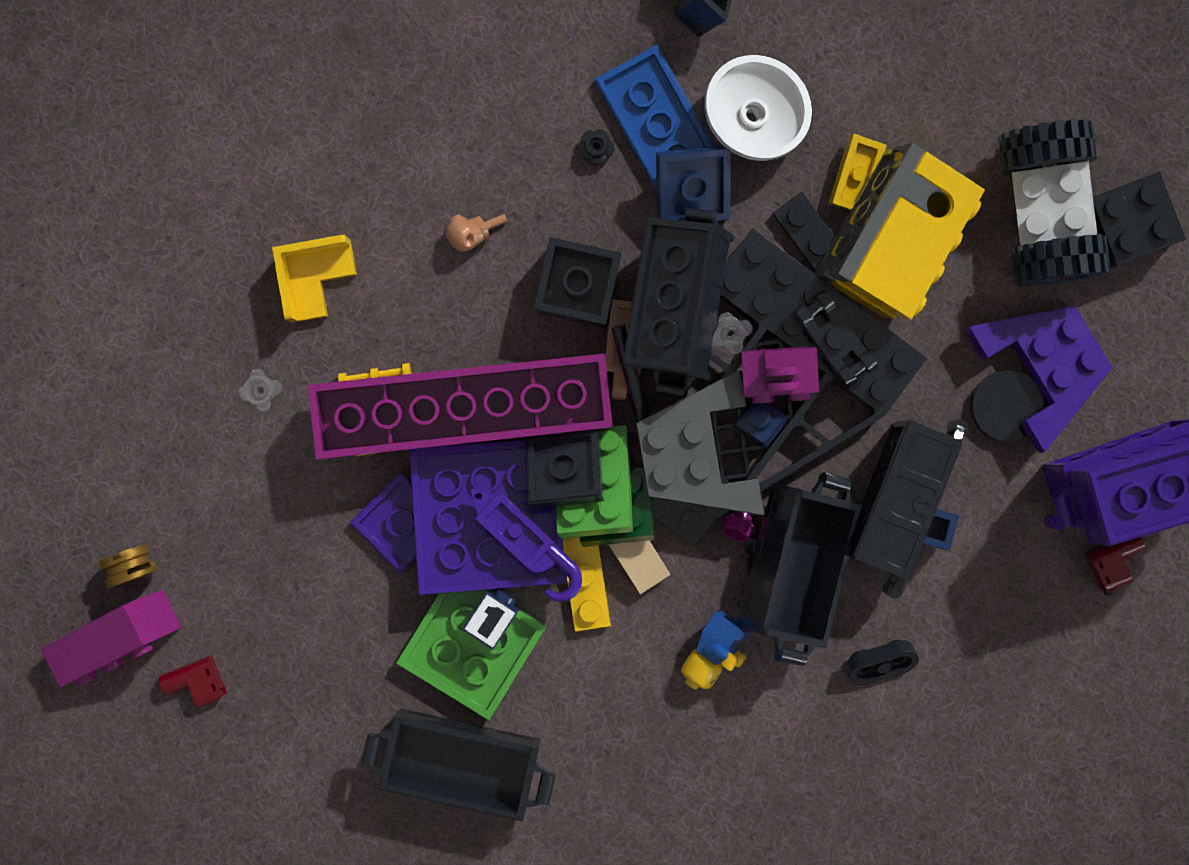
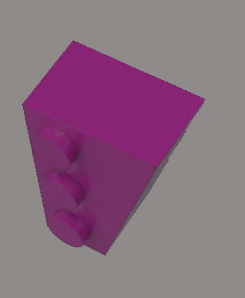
[41,589,182,688]

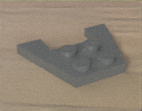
[636,370,764,516]

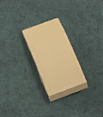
[609,541,671,594]

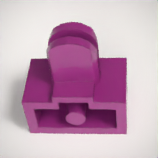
[741,346,819,403]

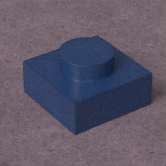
[735,403,788,448]

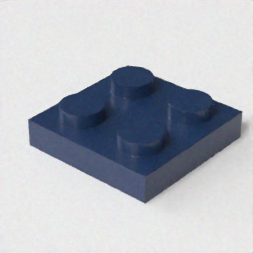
[656,146,731,221]

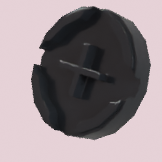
[970,370,1044,442]

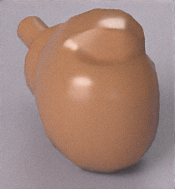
[445,214,507,252]

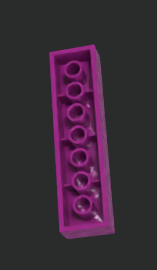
[308,354,613,459]

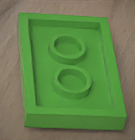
[557,425,633,539]

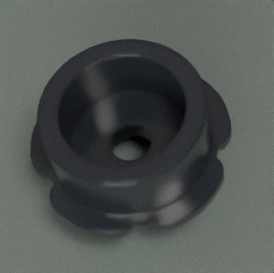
[579,129,614,165]

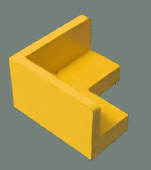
[272,235,357,323]

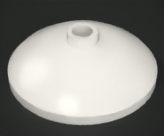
[704,55,812,161]

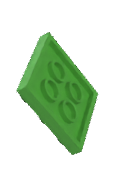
[396,590,546,720]

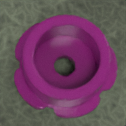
[721,511,756,542]

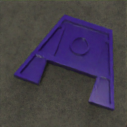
[964,306,1112,454]

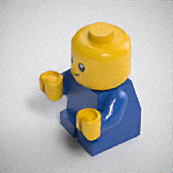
[681,610,752,690]

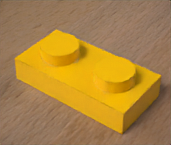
[828,134,887,211]

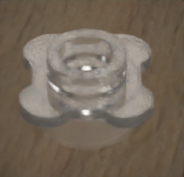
[712,312,752,354]
[239,369,282,412]

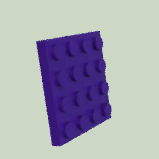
[409,440,566,595]

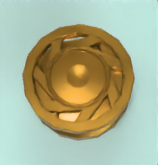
[98,544,158,589]

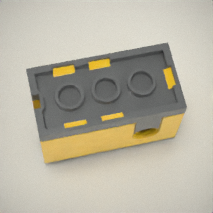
[814,143,985,319]

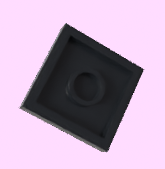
[526,429,604,509]

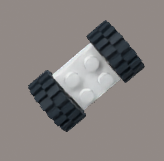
[998,119,1111,287]

